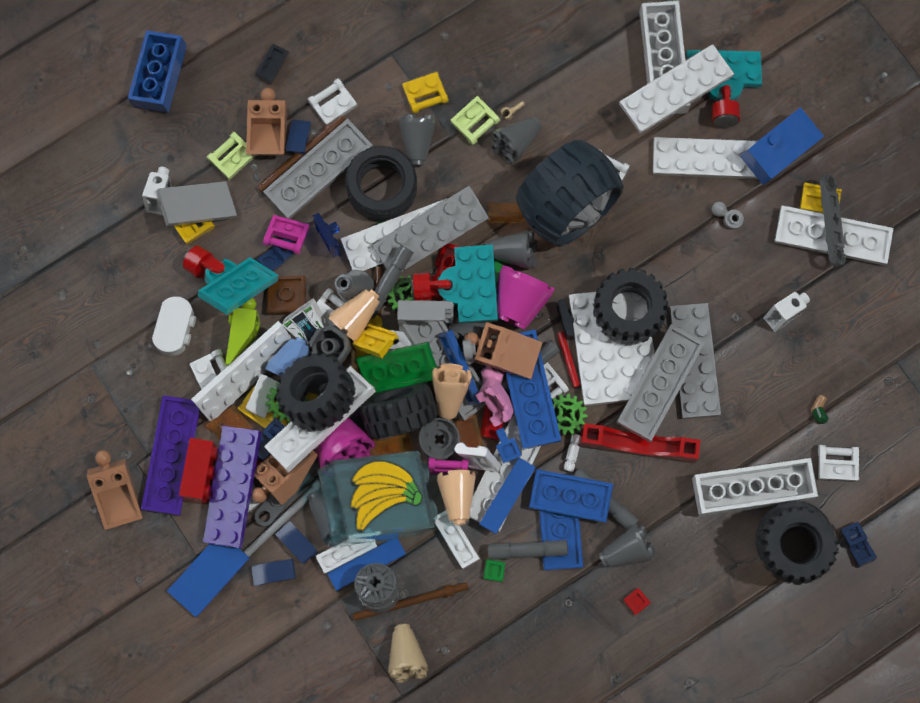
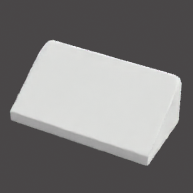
[246,374,280,419]

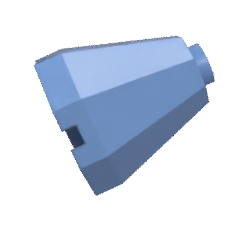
[265,337,310,376]

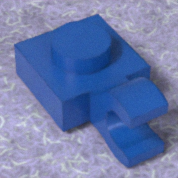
[496,428,522,464]

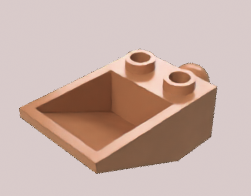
[246,88,287,155]
[464,322,542,380]
[87,450,143,530]
[251,450,318,505]

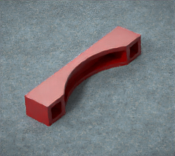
[580,423,701,463]

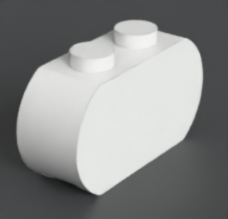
[152,297,196,356]

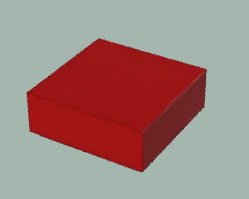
[623,587,651,616]

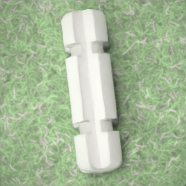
[564,434,582,472]

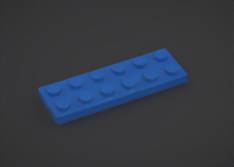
[505,330,561,450]

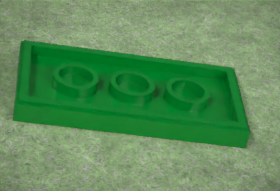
[356,342,437,393]

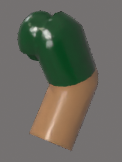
[811,395,828,424]

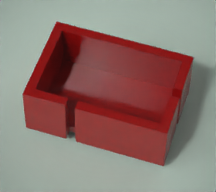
[179,438,218,505]

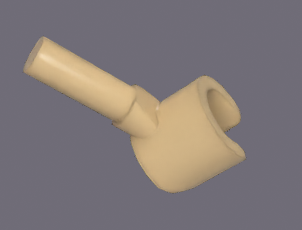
[501,101,525,121]

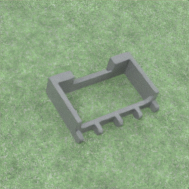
[398,300,453,332]

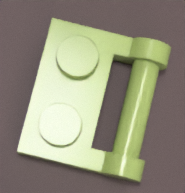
[450,96,500,145]
[206,132,257,180]

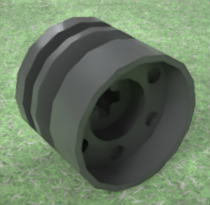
[419,418,460,460]
[354,563,400,613]

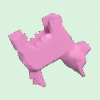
[476,366,514,427]

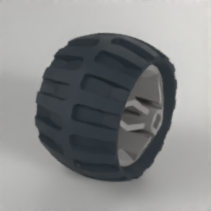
[516,140,624,246]

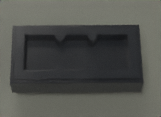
[255,43,289,84]
[556,299,575,340]

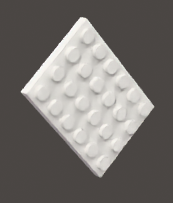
[569,292,654,406]

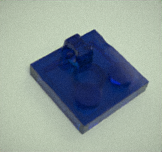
[312,212,340,258]

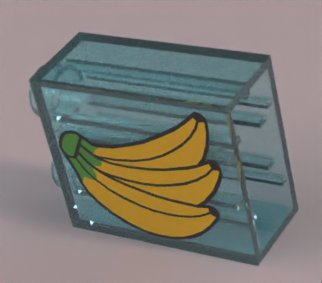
[318,451,437,548]

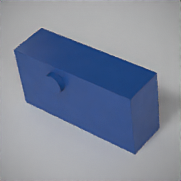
[128,30,187,113]
[740,107,824,185]

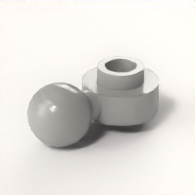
[712,202,744,230]
[462,340,476,365]

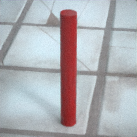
[557,332,581,388]

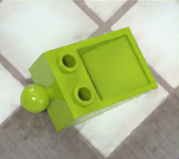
[225,298,261,367]

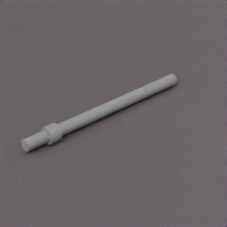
[243,475,333,557]

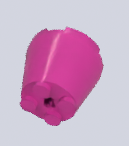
[496,265,555,330]
[315,417,375,477]

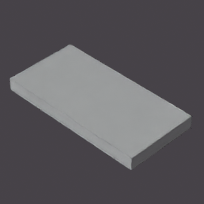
[156,181,237,226]

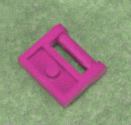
[263,215,310,255]
[429,458,468,475]

